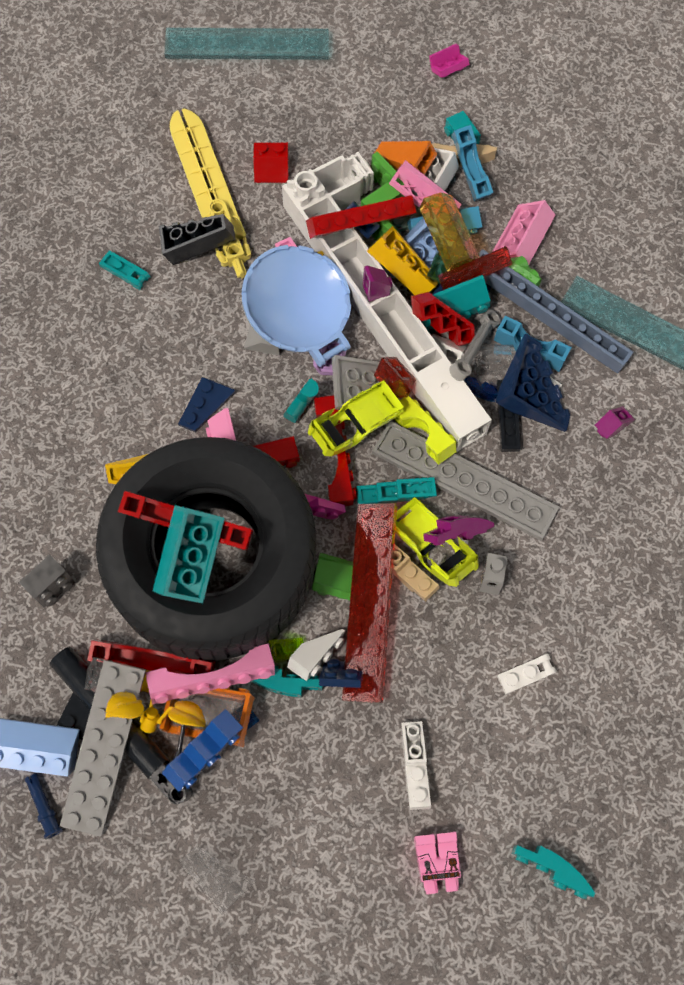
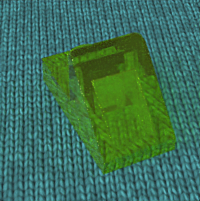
[268,637,304,664]

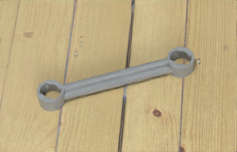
[449,310,501,381]

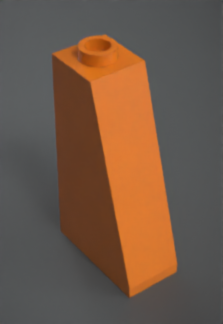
[374,141,437,175]

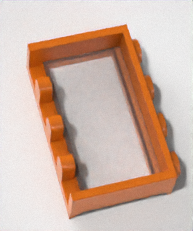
[159,687,255,747]

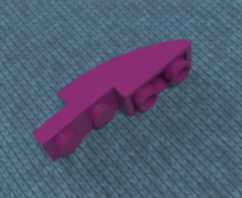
[423,515,494,545]

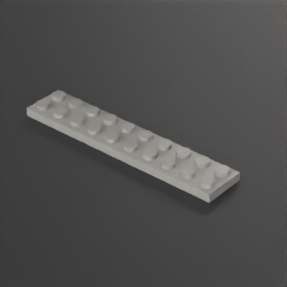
[372,421,559,541]

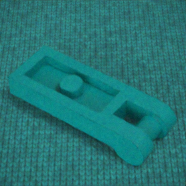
[99,250,151,290]

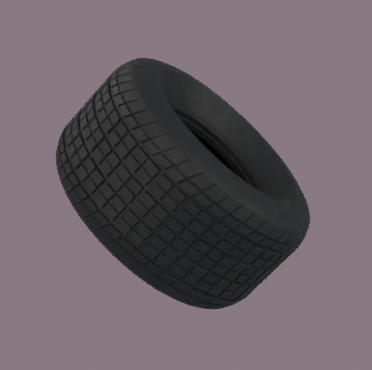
[96,437,317,661]

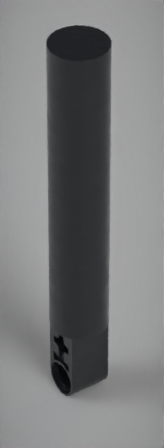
[49,646,193,804]

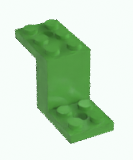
[361,151,405,240]

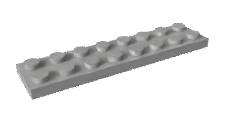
[60,659,146,837]

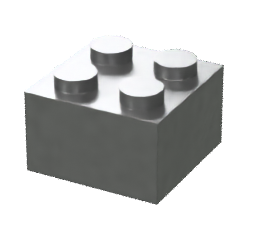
[19,554,74,608]

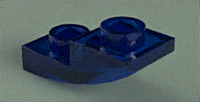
[463,376,498,402]

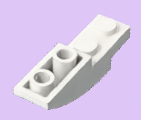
[401,721,431,810]

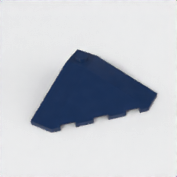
[496,334,570,432]

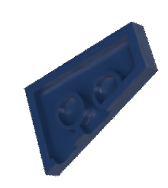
[178,377,236,433]

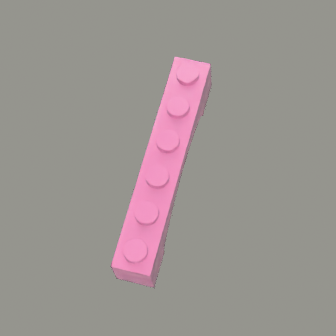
[146,644,275,704]

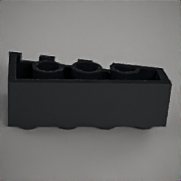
[159,214,236,265]

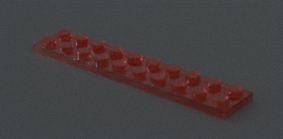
[342,503,397,703]

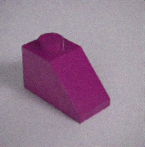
[363,265,393,302]
[595,406,635,439]

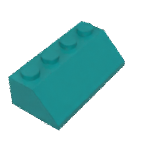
[420,275,491,334]
[153,505,224,603]

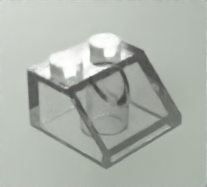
[475,344,516,386]

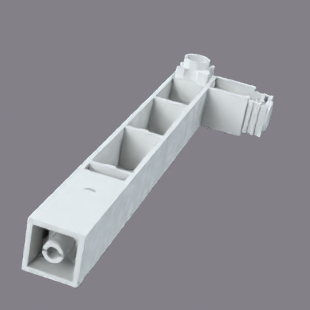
[282,152,492,452]

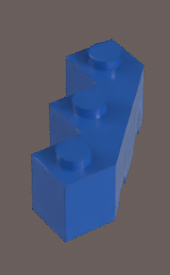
[162,709,243,792]

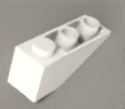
[287,629,345,681]

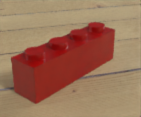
[253,436,300,468]

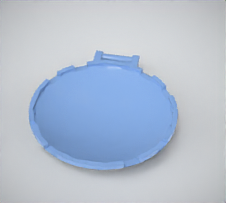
[242,245,351,367]

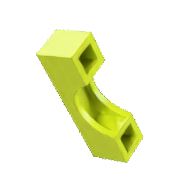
[394,395,456,465]

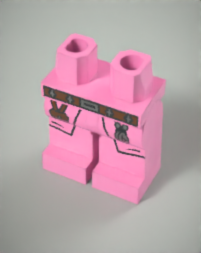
[414,832,461,894]

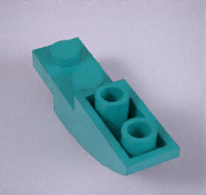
[251,665,322,698]
[512,845,595,900]

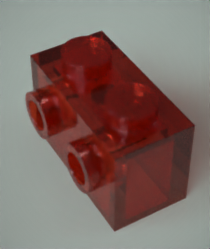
[374,357,416,398]

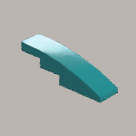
[356,477,437,506]

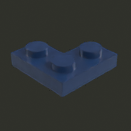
[319,659,363,688]

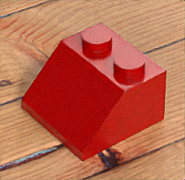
[253,142,289,183]

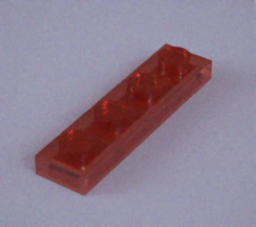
[438,246,512,290]

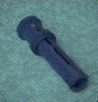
[24,773,63,840]

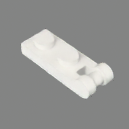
[497,654,557,694]

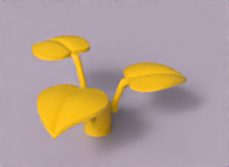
[105,670,206,733]

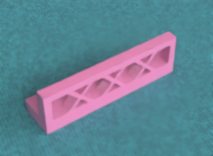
[389,160,462,226]

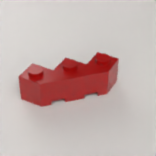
[411,292,475,346]

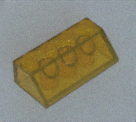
[419,192,481,272]

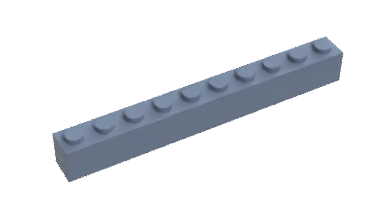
[469,249,633,374]

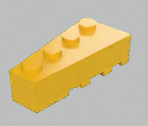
[367,226,440,295]

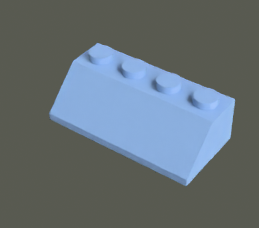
[0,718,80,777]

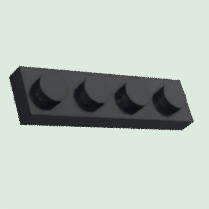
[496,380,521,452]

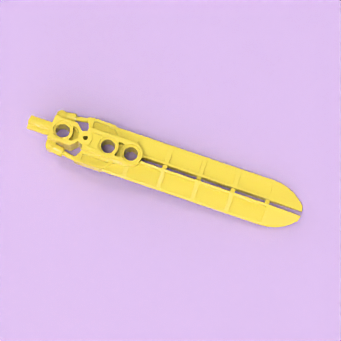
[170,109,251,279]

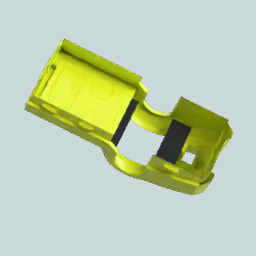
[307,380,404,457]
[387,497,479,587]

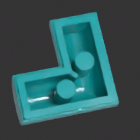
[283,378,319,423]

